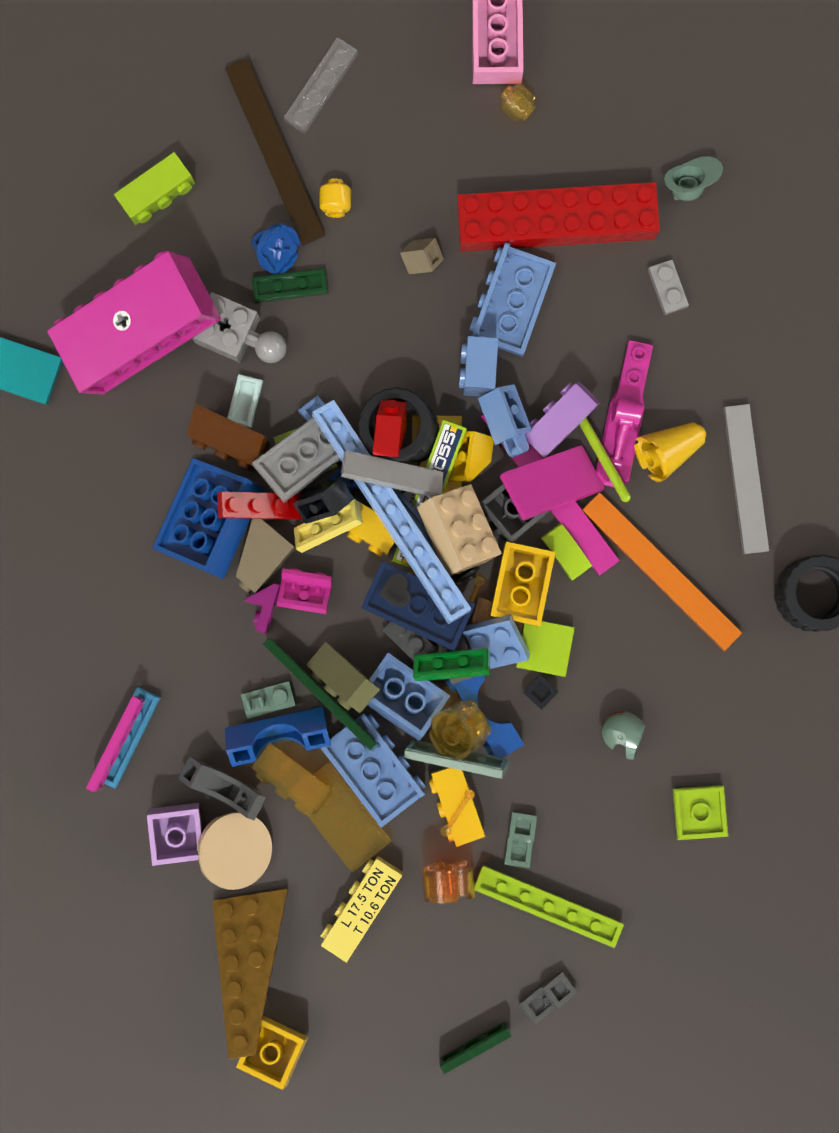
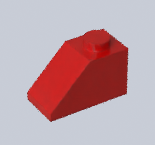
[373,400,407,457]

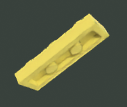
[294,499,363,553]

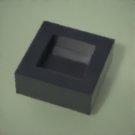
[523,674,559,710]

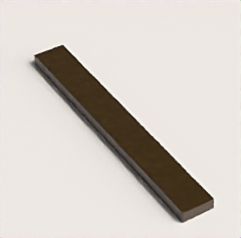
[225,58,325,246]

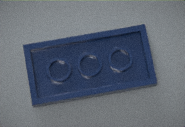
[361,561,475,651]

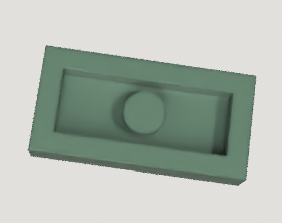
[241,681,296,719]

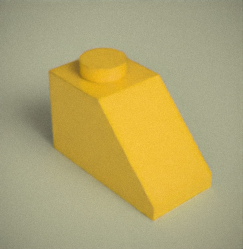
[449,431,494,482]

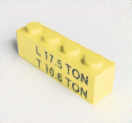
[320,855,403,963]

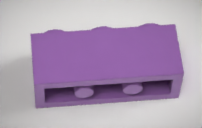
[525,381,601,458]

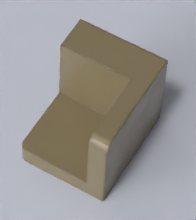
[400,238,444,274]

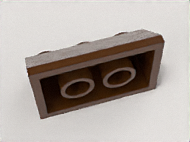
[187,404,270,471]

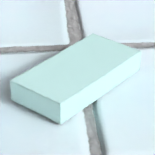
[227,374,263,429]

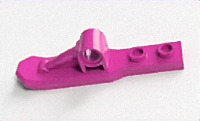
[596,340,653,488]

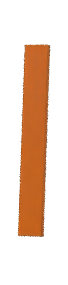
[582,493,742,651]

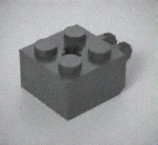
[480,484,549,543]

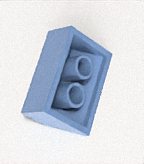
[367,653,450,741]

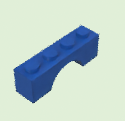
[445,676,524,758]
[225,707,331,767]

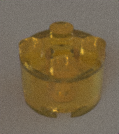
[429,700,491,760]

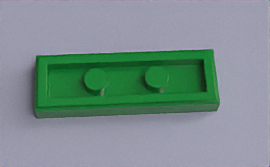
[413,648,490,682]

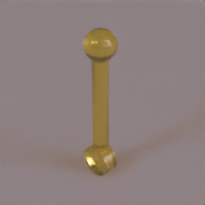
[466,577,484,625]
[441,790,475,836]

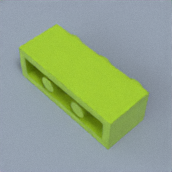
[114,152,195,226]

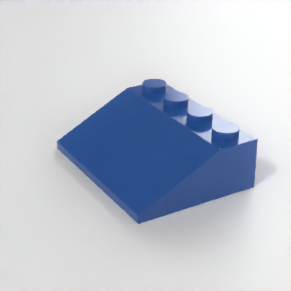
[152,458,264,579]

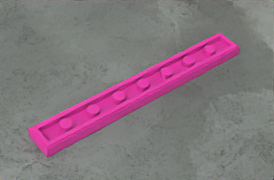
[481,414,620,576]

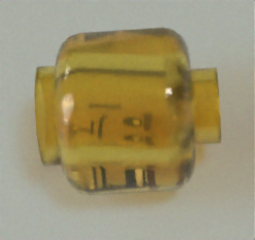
[500,84,536,122]

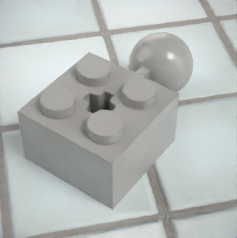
[192,292,287,363]

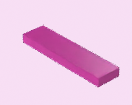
[86,696,145,792]

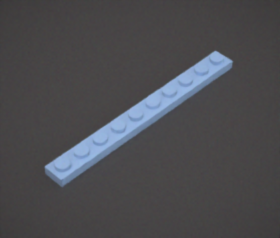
[312,400,471,624]

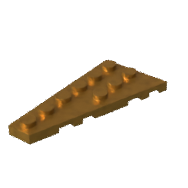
[212,889,288,1059]

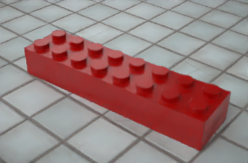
[457,182,660,252]

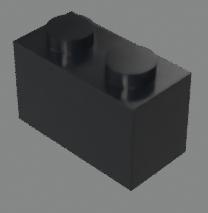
[292,478,354,524]

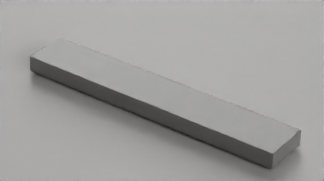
[723,404,769,555]

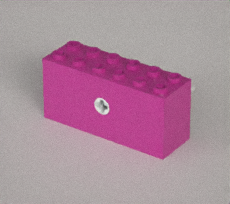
[47,251,222,395]

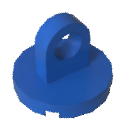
[251,223,300,274]

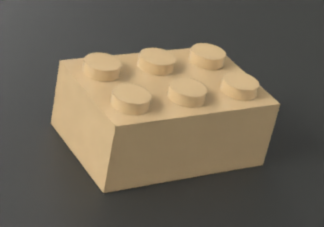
[417,484,502,576]

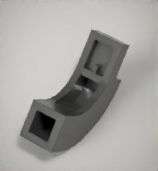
[178,756,266,820]

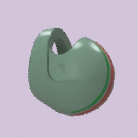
[602,711,645,760]

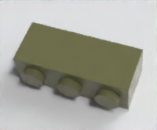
[306,642,380,713]

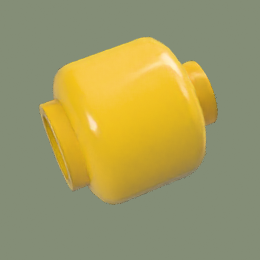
[319,179,351,218]

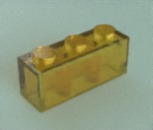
[251,743,334,815]

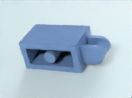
[478,384,532,458]

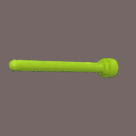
[579,417,631,502]

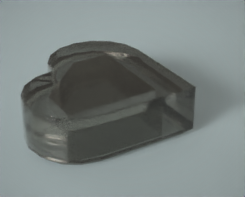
[379,574,410,608]

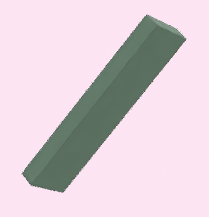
[404,739,509,779]

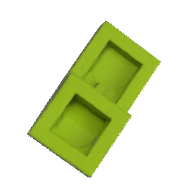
[541,523,592,581]

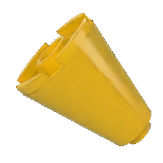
[634,422,706,482]

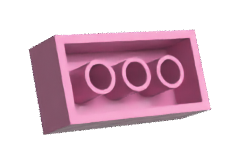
[472,0,523,84]

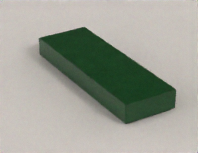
[252,268,328,303]
[439,1022,512,1074]

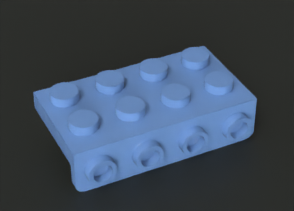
[469,242,556,357]
[321,713,426,827]

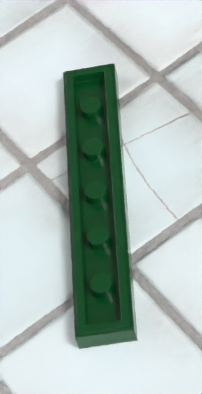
[263,638,379,752]

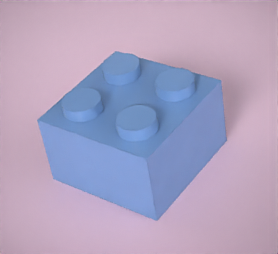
[459,336,498,397]

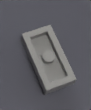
[648,260,689,315]

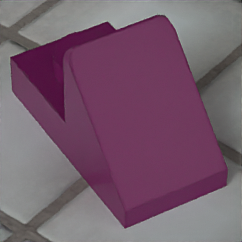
[243,584,280,634]

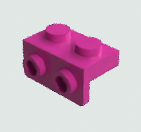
[277,568,332,614]

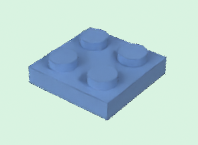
[463,614,530,669]

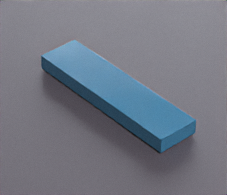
[104,687,161,789]

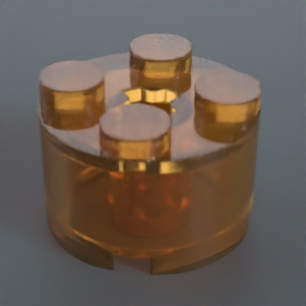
[422,859,475,904]

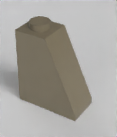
[236,519,296,594]

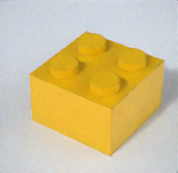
[236,1015,308,1090]

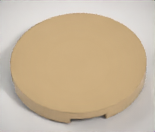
[197,811,272,890]

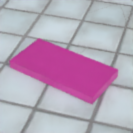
[500,445,605,521]

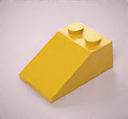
[490,542,556,627]

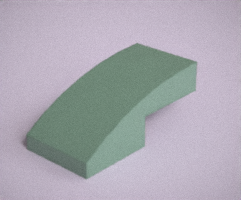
[504,812,537,869]

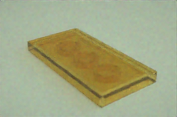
[290,761,392,873]

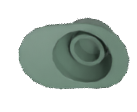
[664,156,723,201]

